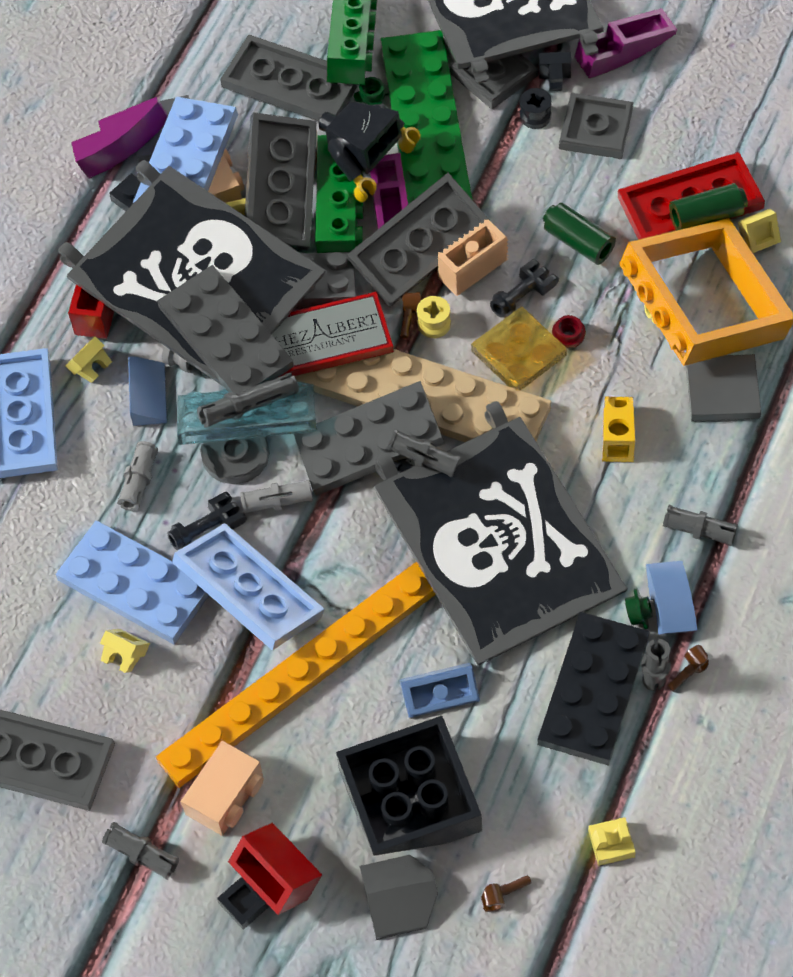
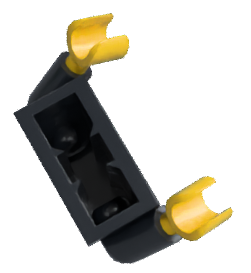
[319,102,420,202]

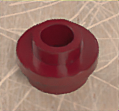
[552,315,586,348]

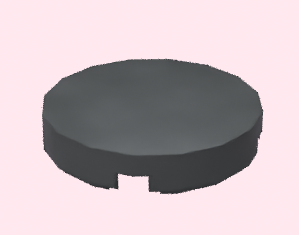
[200,419,270,484]

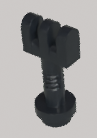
[490,259,559,318]
[167,492,247,550]

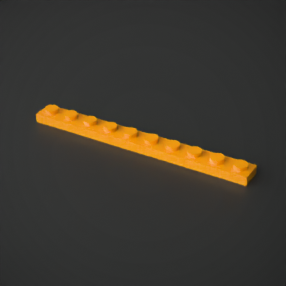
[155,562,436,788]

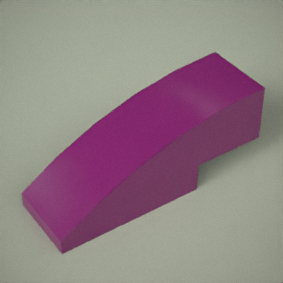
[574,8,677,78]
[71,97,168,179]
[370,153,408,229]

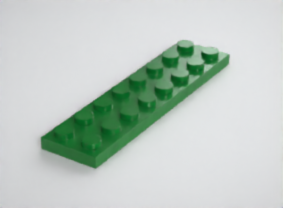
[380,30,473,205]

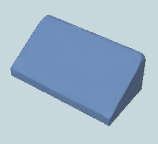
[128,357,167,426]
[399,663,480,718]

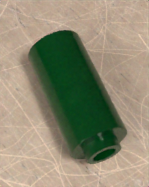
[669,183,748,231]
[543,202,616,265]

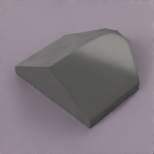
[360,855,438,940]

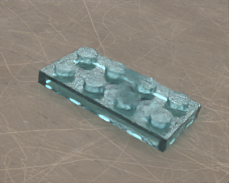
[177,382,317,445]

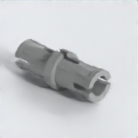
[117,441,158,511]
[240,480,313,514]

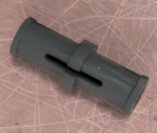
[387,429,460,477]
[663,504,738,546]
[641,639,671,691]
[102,822,179,880]

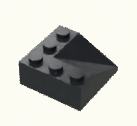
[336,716,482,856]

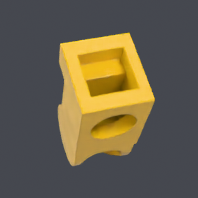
[602,396,635,462]

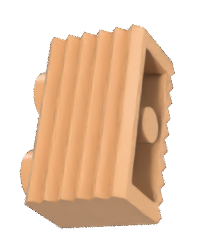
[438,220,508,296]

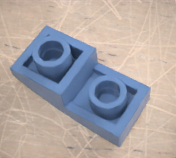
[646,561,697,635]

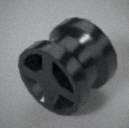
[520,88,552,129]

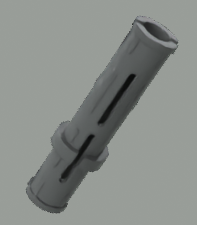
[197,373,299,428]

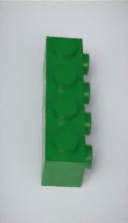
[327,0,377,85]
[315,135,364,253]

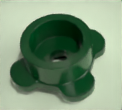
[354,77,389,105]
[625,588,653,630]

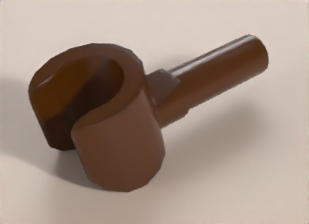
[400,292,421,339]
[667,645,709,692]
[481,875,532,912]

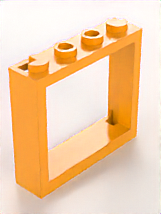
[619,218,793,366]

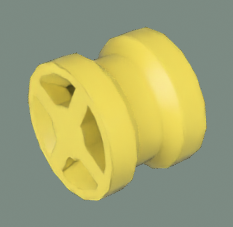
[417,296,451,338]

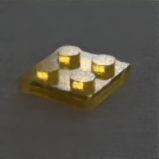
[471,306,567,390]

